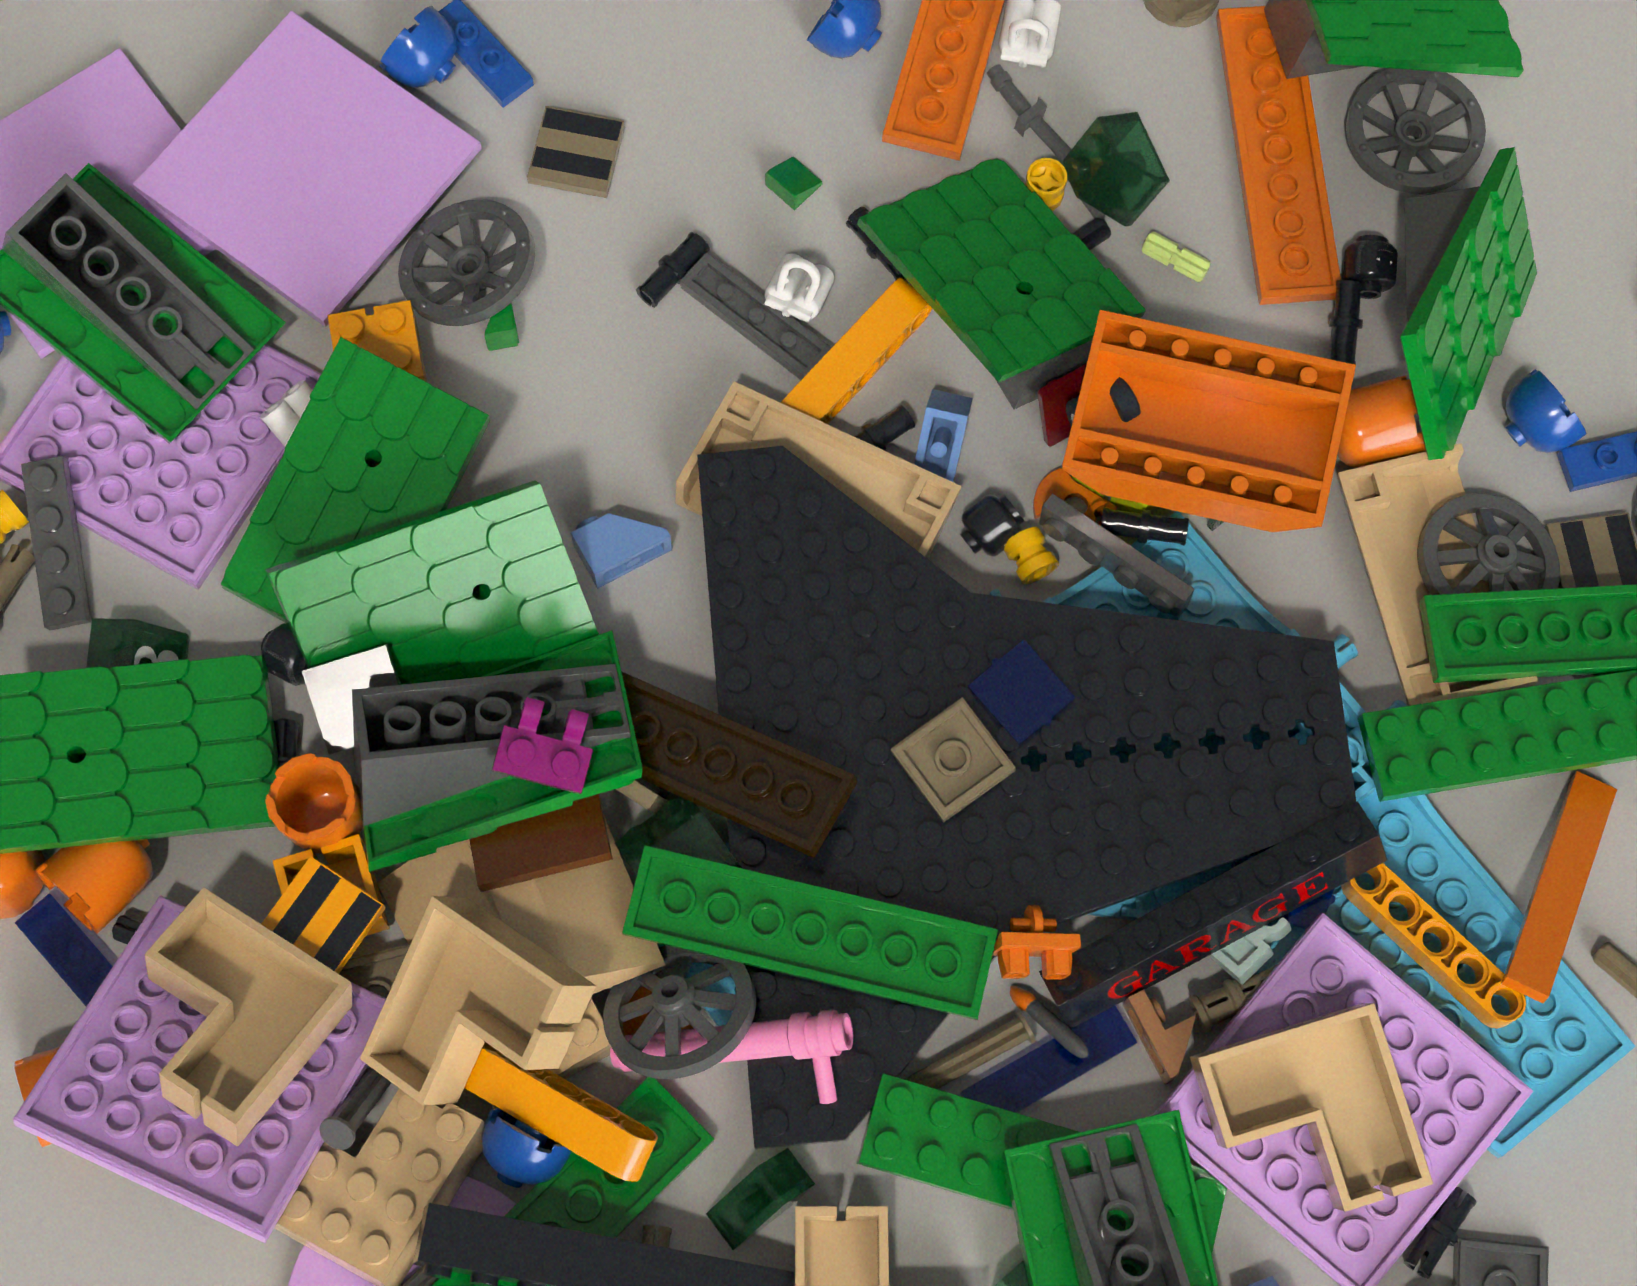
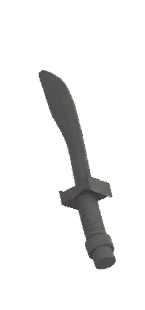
[987,64,1105,220]

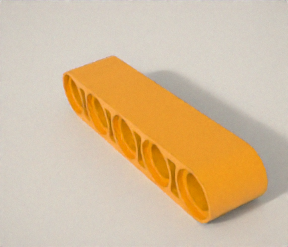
[780,278,932,424]
[1341,863,1526,1029]
[464,1042,658,1182]

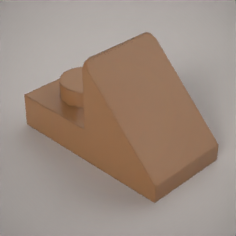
[1123,990,1196,1085]

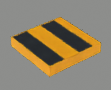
[261,856,386,974]

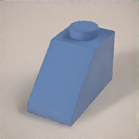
[914,389,973,482]
[571,513,672,589]

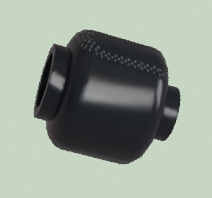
[1343,235,1398,299]
[960,494,1024,557]
[261,623,308,686]

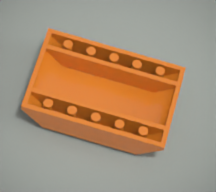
[1062,310,1356,532]

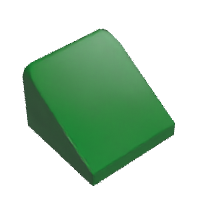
[765,157,822,211]
[484,302,519,351]

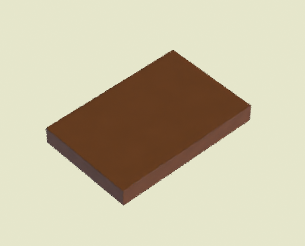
[469,794,613,892]

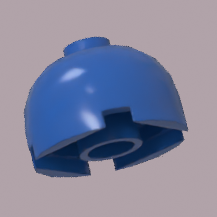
[807,0,882,59]
[379,6,457,88]
[1505,369,1587,453]
[482,1105,572,1188]

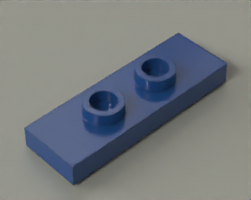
[438,0,534,108]
[1557,431,1637,492]

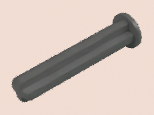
[319,1067,391,1150]

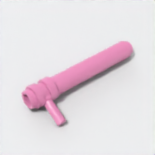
[610,1009,853,1104]

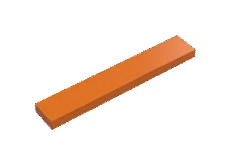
[1501,771,1617,1003]

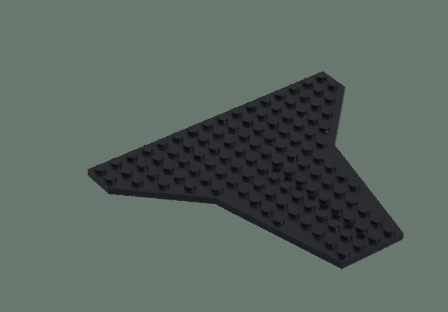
[697,446,1356,1149]

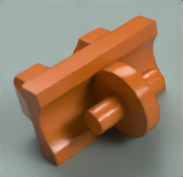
[992,905,1081,980]

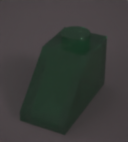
[706,1148,815,1250]

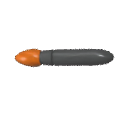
[1010,985,1089,1058]

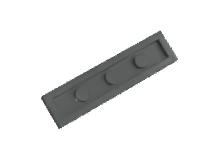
[680,252,832,380]
[21,456,91,631]
[1039,493,1195,618]

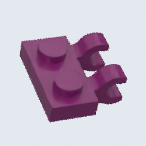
[491,697,593,794]

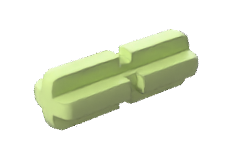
[1142,232,1211,282]

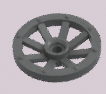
[1346,68,1486,194]
[398,199,535,326]
[1417,494,1560,595]
[603,945,756,1079]

